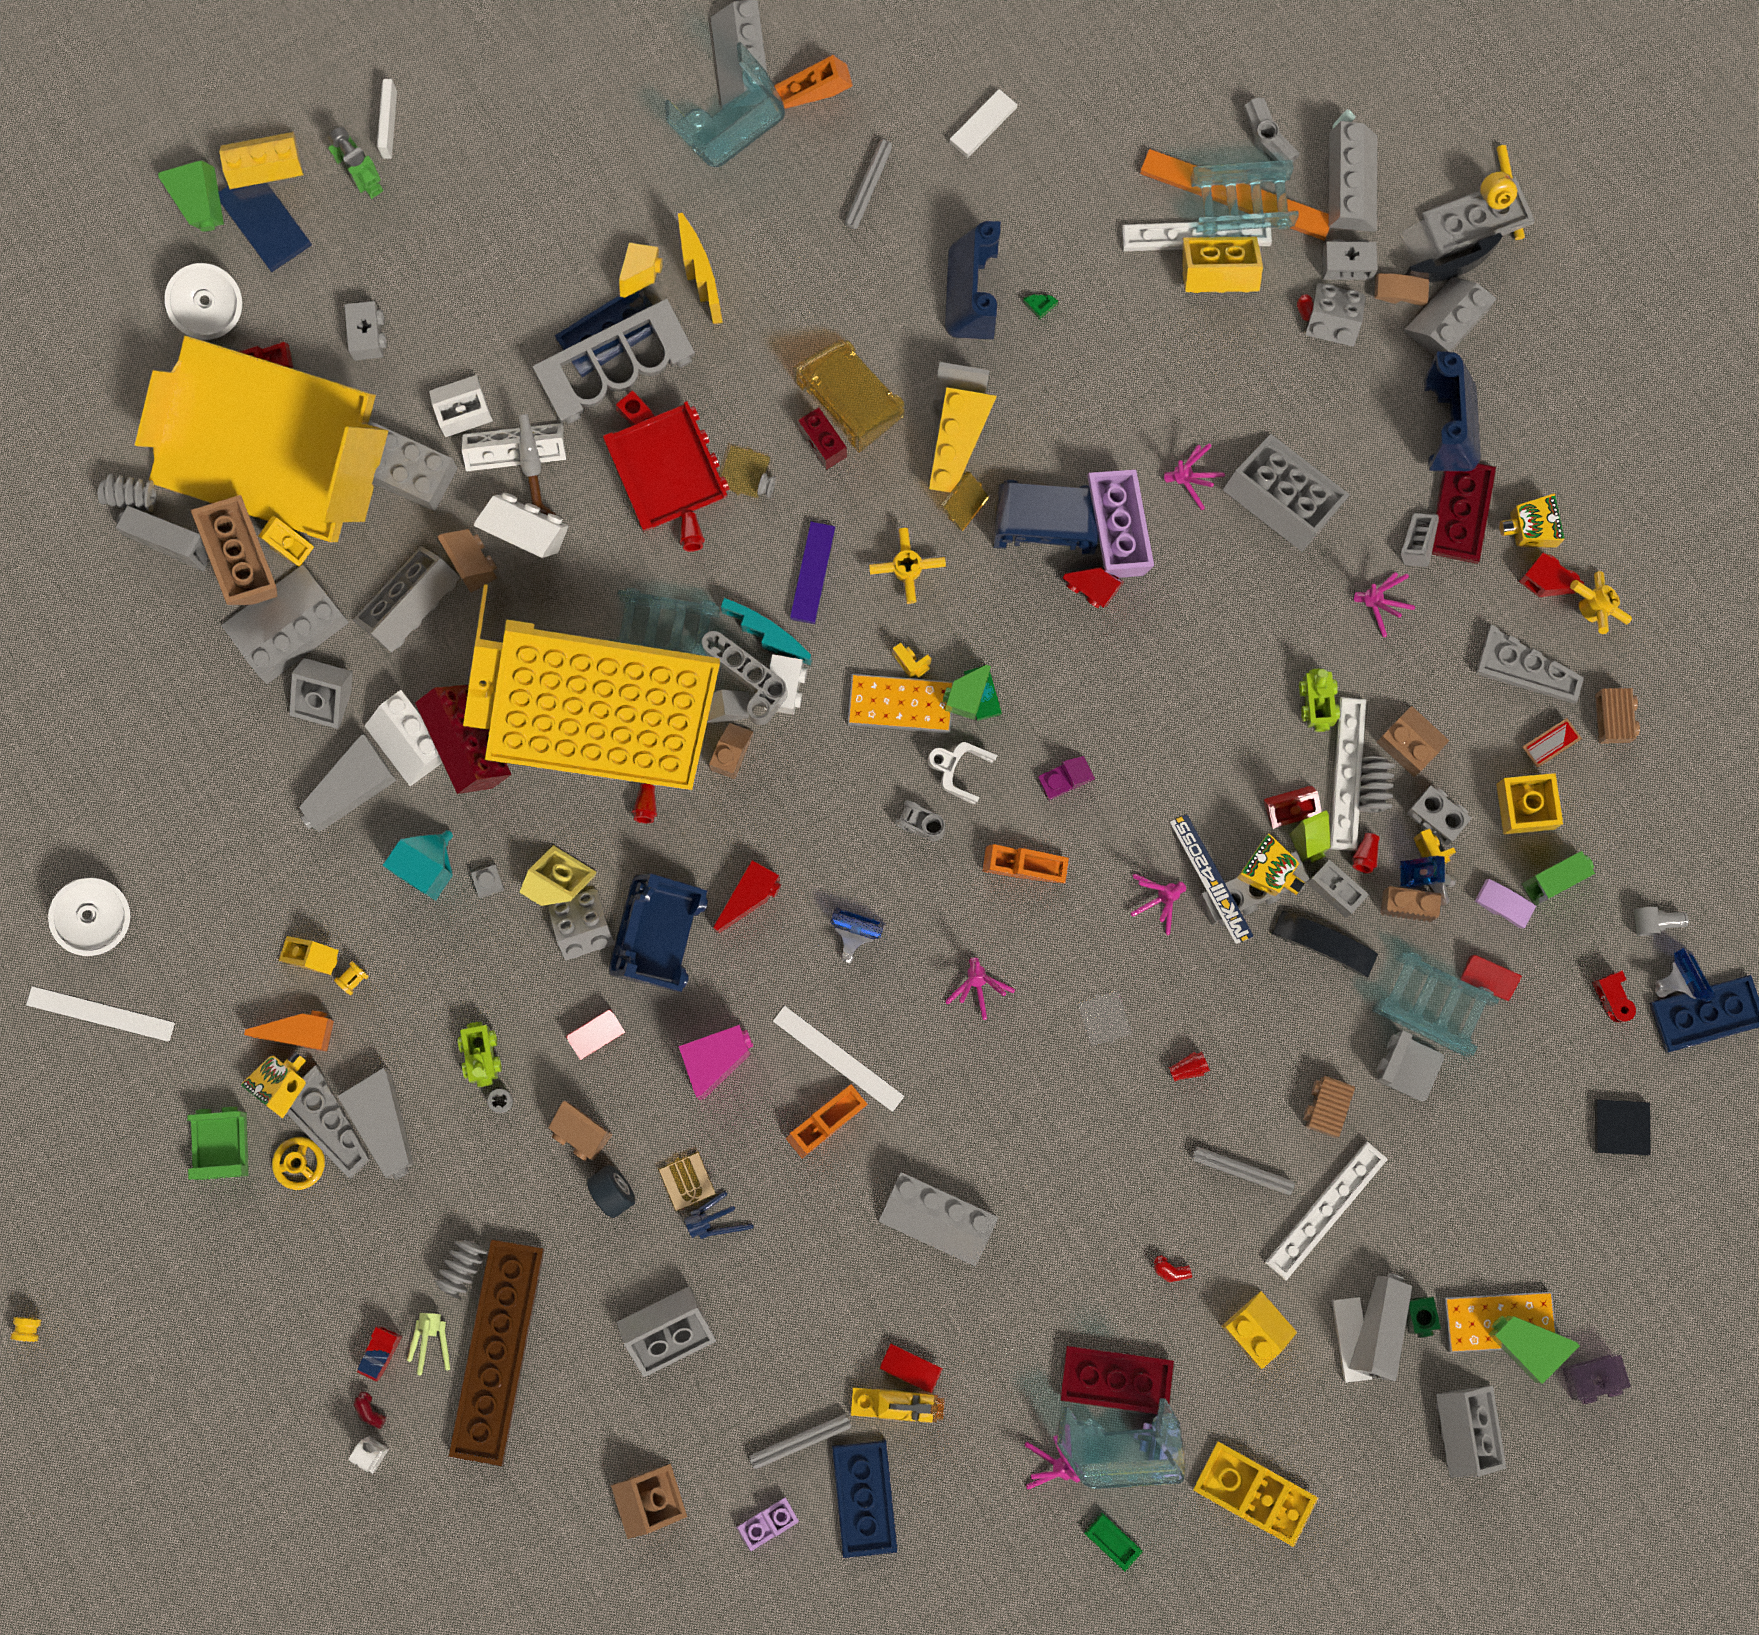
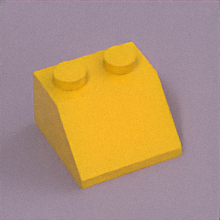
[1221,1291,1297,1369]

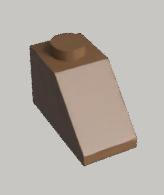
[709,723,754,779]

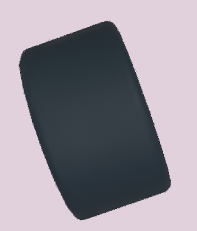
[587,1165,635,1218]

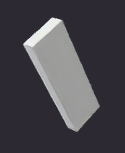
[377,79,397,159]
[950,89,1017,158]
[1332,1297,1372,1383]

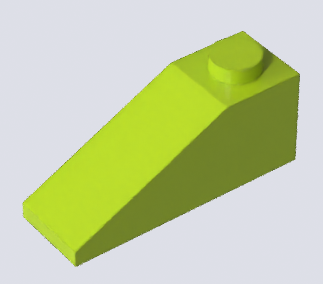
[1289,810,1331,863]

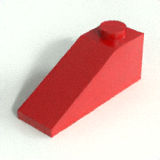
[713,860,782,934]

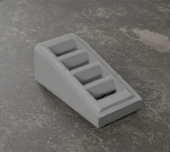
[1401,513,1439,567]

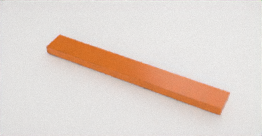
[1140,149,1330,241]

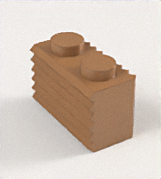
[1595,688,1640,744]
[1381,886,1441,923]
[1303,1076,1355,1138]

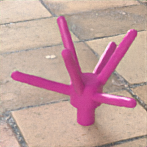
[1164,443,1225,510]
[1354,572,1415,638]
[1130,874,1186,935]
[945,957,1015,1020]
[1024,1424,1082,1489]

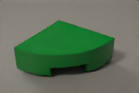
[1023,294,1058,320]

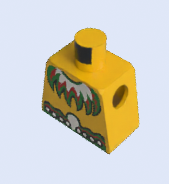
[1499,494,1565,547]
[1237,834,1305,896]
[241,1051,306,1118]

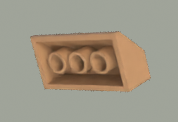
[191,495,277,605]

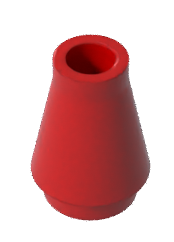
[680,512,705,552]
[632,783,657,824]
[1352,833,1380,873]
[1169,1051,1210,1082]

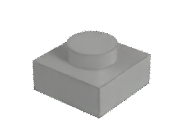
[471,865,505,899]

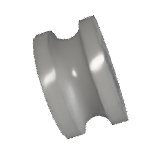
[757,473,776,498]
[487,1089,513,1113]

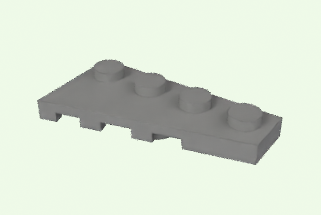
[1476,624,1584,704]
[287,1065,370,1179]

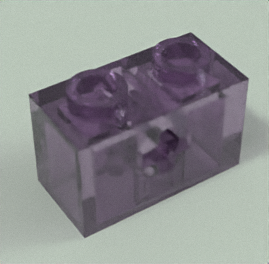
[1562,1354,1631,1404]

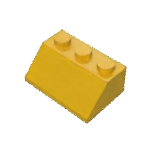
[219,132,303,189]
[1183,237,1263,293]

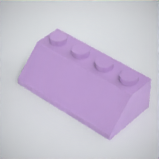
[1087,470,1154,578]

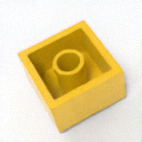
[1496,773,1563,835]

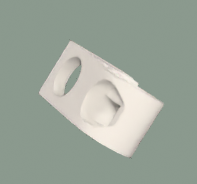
[349,1436,389,1473]

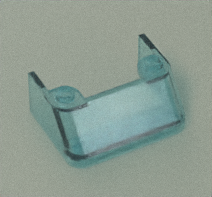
[665,42,785,167]
[1056,1399,1186,1489]

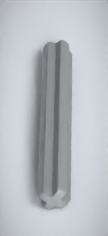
[845,139,892,229]
[1192,1147,1295,1195]
[749,1414,851,1469]

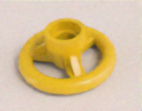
[272,1137,325,1190]

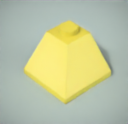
[520,845,597,906]

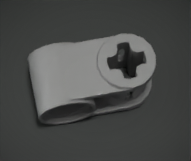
[894,800,946,842]

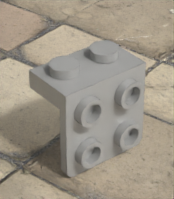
[1305,284,1366,347]
[548,889,615,961]
[1376,1030,1444,1102]

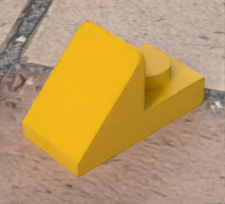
[258,516,314,567]

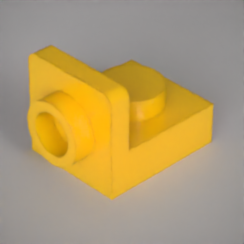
[892,643,931,678]
[1413,829,1456,866]

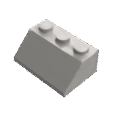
[1404,277,1497,357]
[617,1286,716,1377]
[1436,1386,1506,1478]

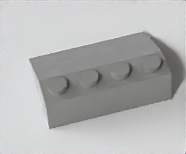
[1223,434,1350,552]
[221,564,349,684]

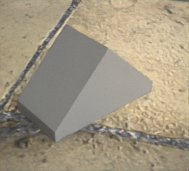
[707,690,750,724]

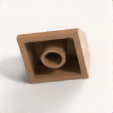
[437,529,497,593]
[1376,706,1450,777]
[549,1101,613,1161]
[611,1464,687,1539]

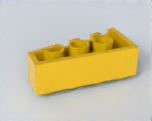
[929,387,997,493]

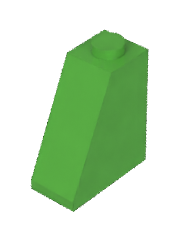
[158,160,224,231]
[1522,851,1595,905]
[1488,1316,1580,1384]

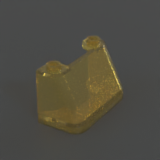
[793,339,905,453]

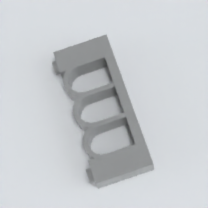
[532,299,695,425]

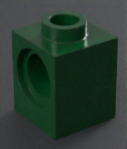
[1406,1296,1441,1338]

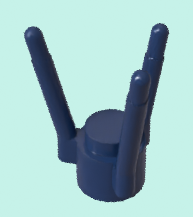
[685,1191,754,1239]

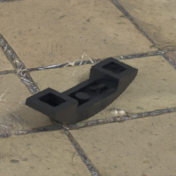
[1405,232,1503,283]
[1271,911,1378,978]

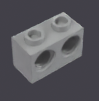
[1406,786,1472,846]

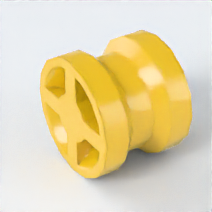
[10,1317,41,1342]

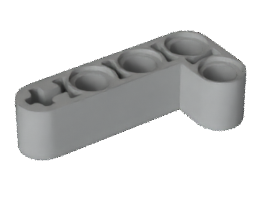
[702,631,788,725]

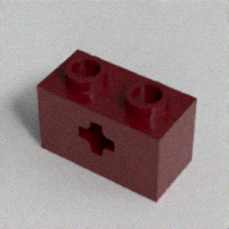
[798,407,847,470]

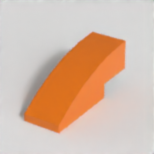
[982,844,1069,884]
[785,1084,868,1159]

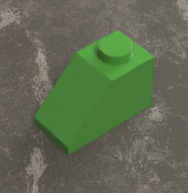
[942,665,991,720]

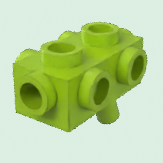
[1299,669,1340,732]
[458,1022,502,1087]

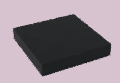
[1595,1100,1651,1156]

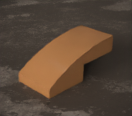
[1374,273,1429,306]

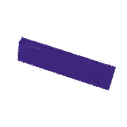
[790,522,836,624]

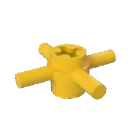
[869,528,946,604]
[1570,571,1632,634]

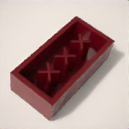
[415,684,512,794]

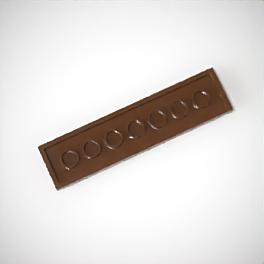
[448,1239,545,1466]

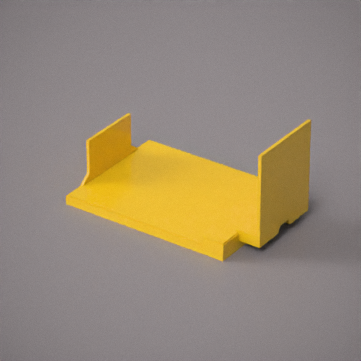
[135,336,389,542]
[463,584,720,790]

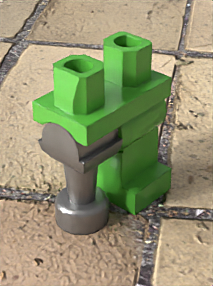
[328,127,383,199]

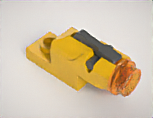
[851,1387,945,1423]

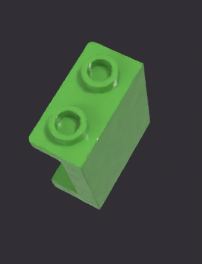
[187,1107,249,1180]

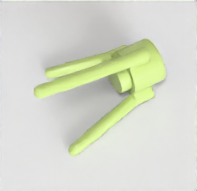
[407,1313,450,1375]

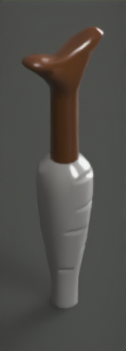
[518,414,556,516]

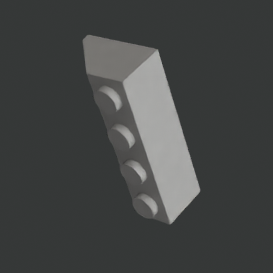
[711,0,770,109]
[1329,121,1377,232]
[353,546,461,653]
[879,1172,998,1267]

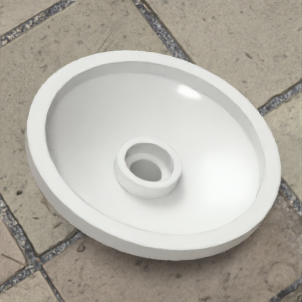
[165,263,242,340]
[48,877,130,956]

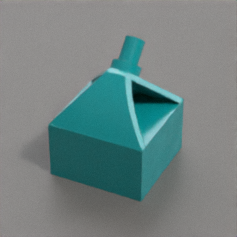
[382,830,453,901]

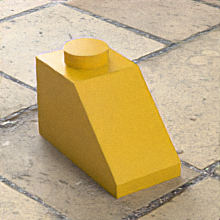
[619,243,663,297]
[278,936,339,975]

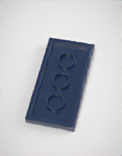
[219,182,312,273]
[554,289,654,378]
[1649,975,1759,1053]
[832,1440,898,1558]

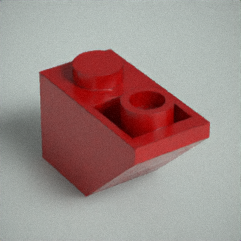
[1519,552,1584,597]
[1063,567,1124,608]

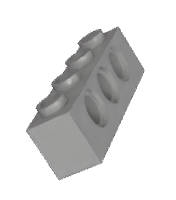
[1199,852,1310,926]

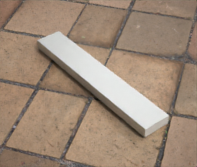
[1122,219,1272,251]
[1330,697,1366,852]
[1265,1142,1388,1281]

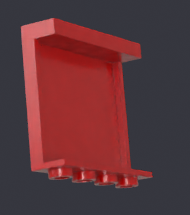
[603,401,730,533]

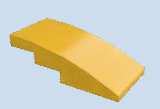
[678,213,723,324]
[1193,1442,1319,1547]

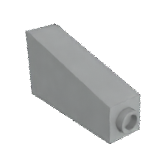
[116,506,210,572]
[299,734,397,832]
[338,1068,414,1180]
[1349,1273,1412,1382]

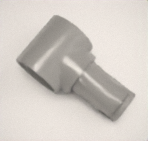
[1634,907,1689,936]

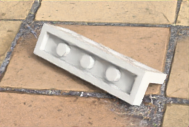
[461,423,566,471]

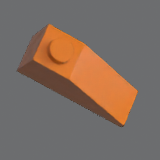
[772,55,853,110]
[244,1010,334,1052]

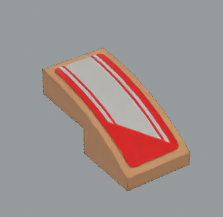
[1523,718,1582,768]

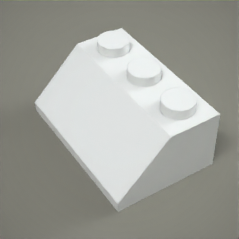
[474,492,569,558]
[365,690,442,786]

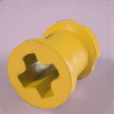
[334,961,369,996]

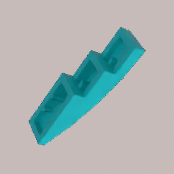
[721,598,812,665]

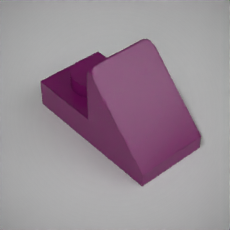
[1037,756,1095,801]

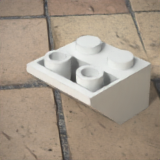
[429,375,493,437]

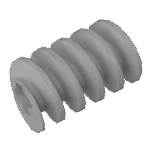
[97,474,157,513]
[1359,756,1395,813]
[433,1240,488,1300]

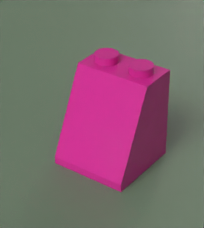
[679,1025,754,1100]

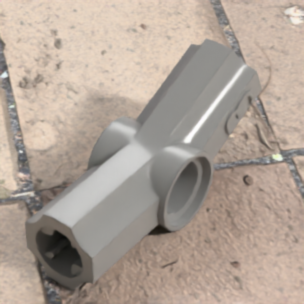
[1243,97,1300,170]

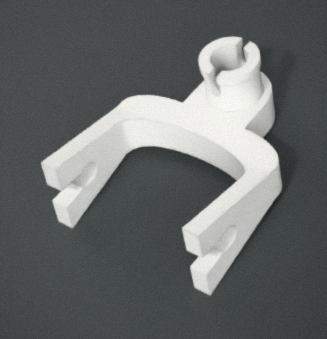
[928,742,998,805]

